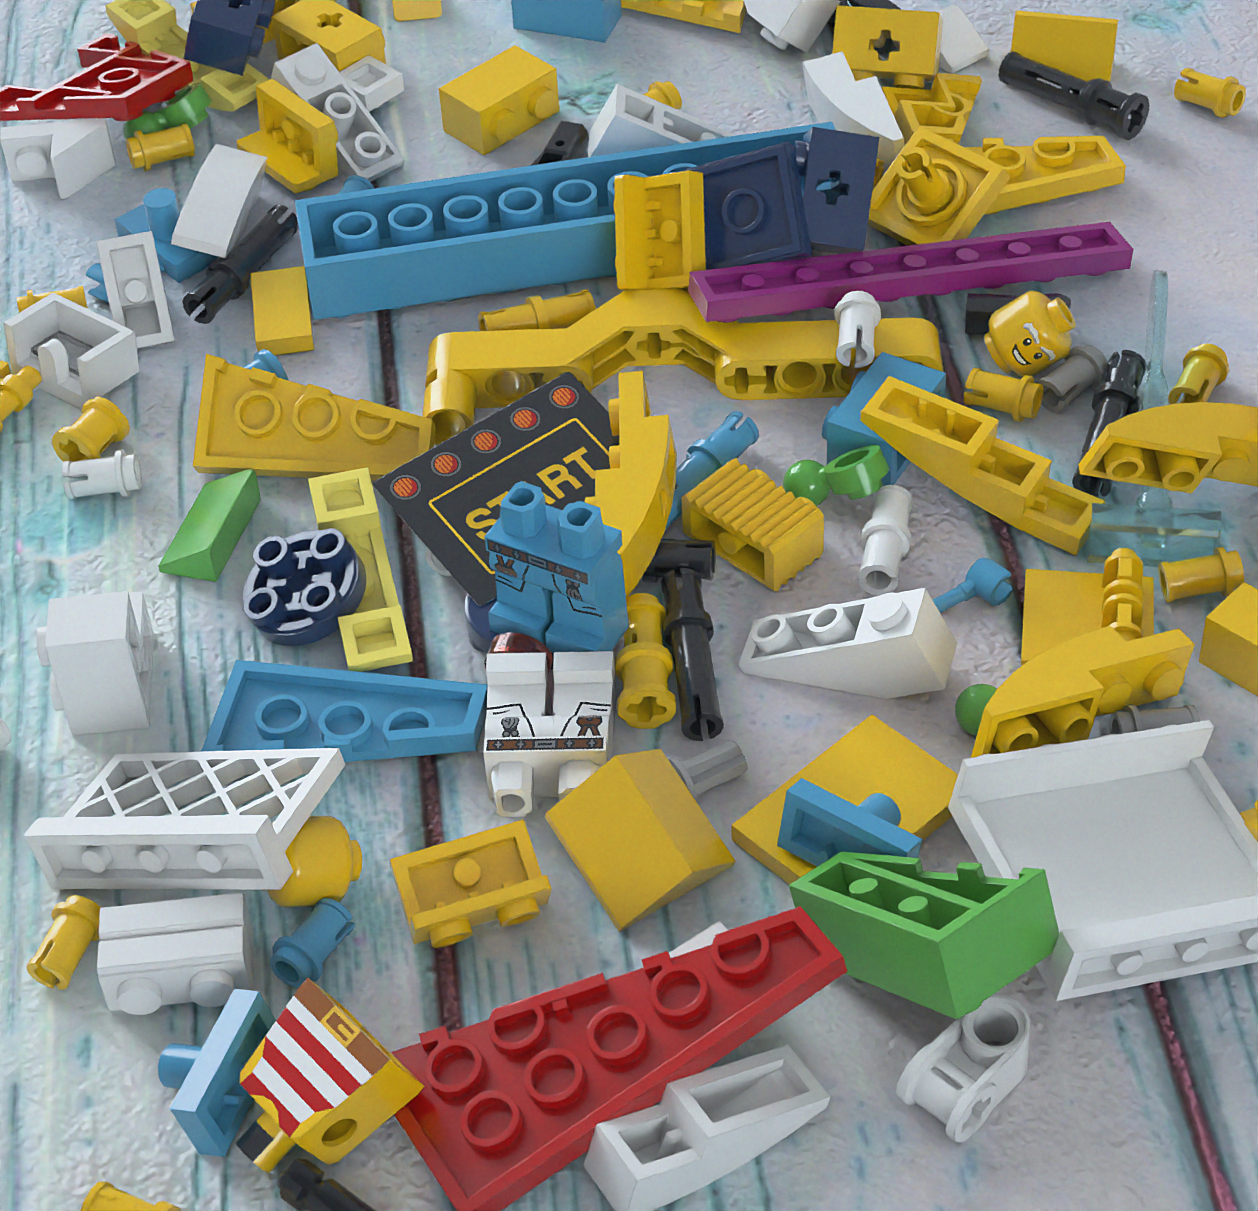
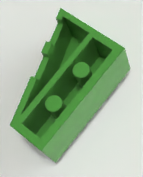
[789,851,1059,1020]

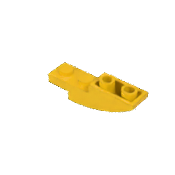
[585,370,677,598]
[1078,402,1258,494]
[971,626,1195,758]

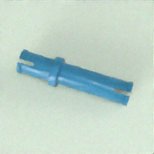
[665,411,759,530]

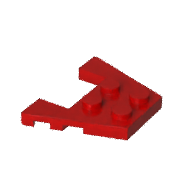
[0,34,194,121]

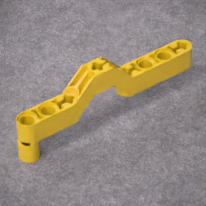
[422,288,943,446]

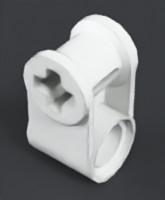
[896,994,1030,1143]

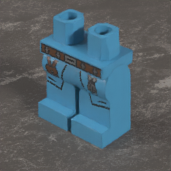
[484,481,629,653]

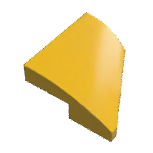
[882,73,982,145]

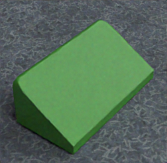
[158,469,261,582]

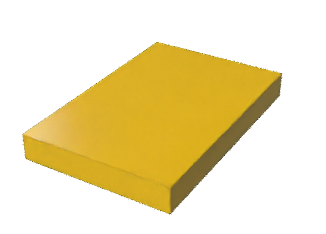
[731,714,958,885]

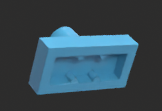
[114,188,218,283]
[777,778,922,867]
[158,989,276,1157]

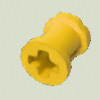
[52,397,130,462]
[615,641,676,729]

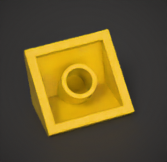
[545,748,736,932]

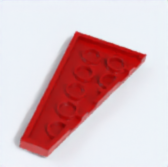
[391,906,848,1211]

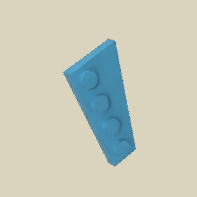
[201,660,488,762]

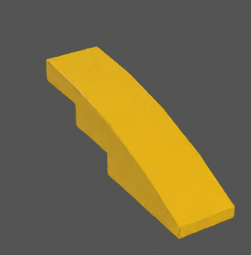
[860,376,1105,556]

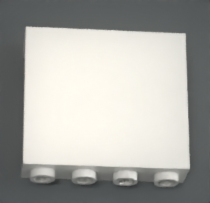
[948,720,1258,1001]

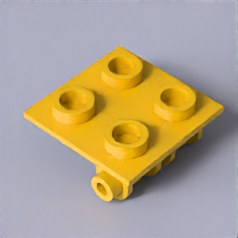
[1021,548,1154,665]

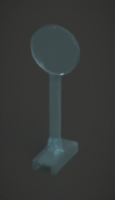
[1087,270,1221,567]

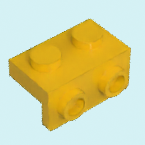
[236,79,339,193]
[613,170,706,290]
[389,819,552,948]

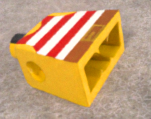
[236,978,425,1173]

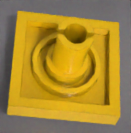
[868,125,1010,246]

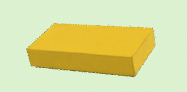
[250,266,314,356]

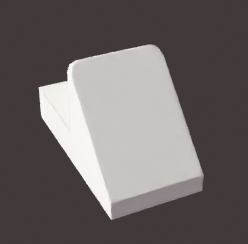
[0,118,116,200]
[96,231,175,349]

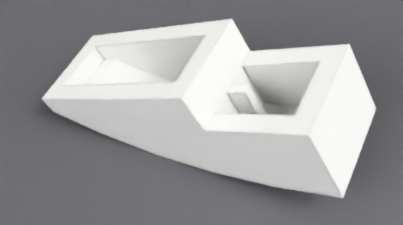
[803,51,905,175]
[171,144,268,258]
[583,1045,831,1211]

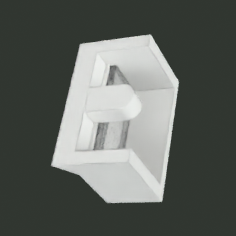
[3,293,139,410]

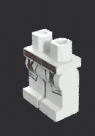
[483,651,616,817]

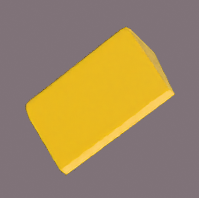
[1011,10,1118,81]

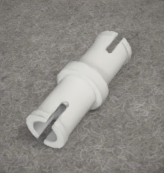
[858,485,913,596]

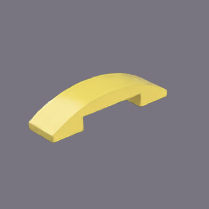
[105,0,270,111]
[308,467,413,672]

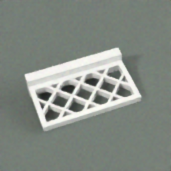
[24,748,346,890]

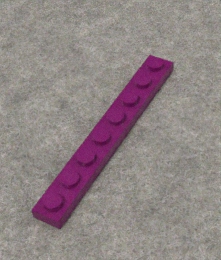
[688,221,1134,323]

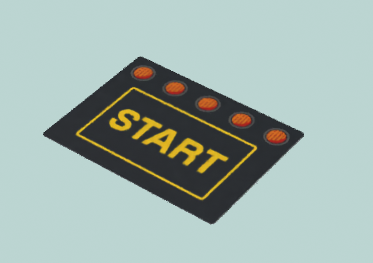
[373,372,678,606]

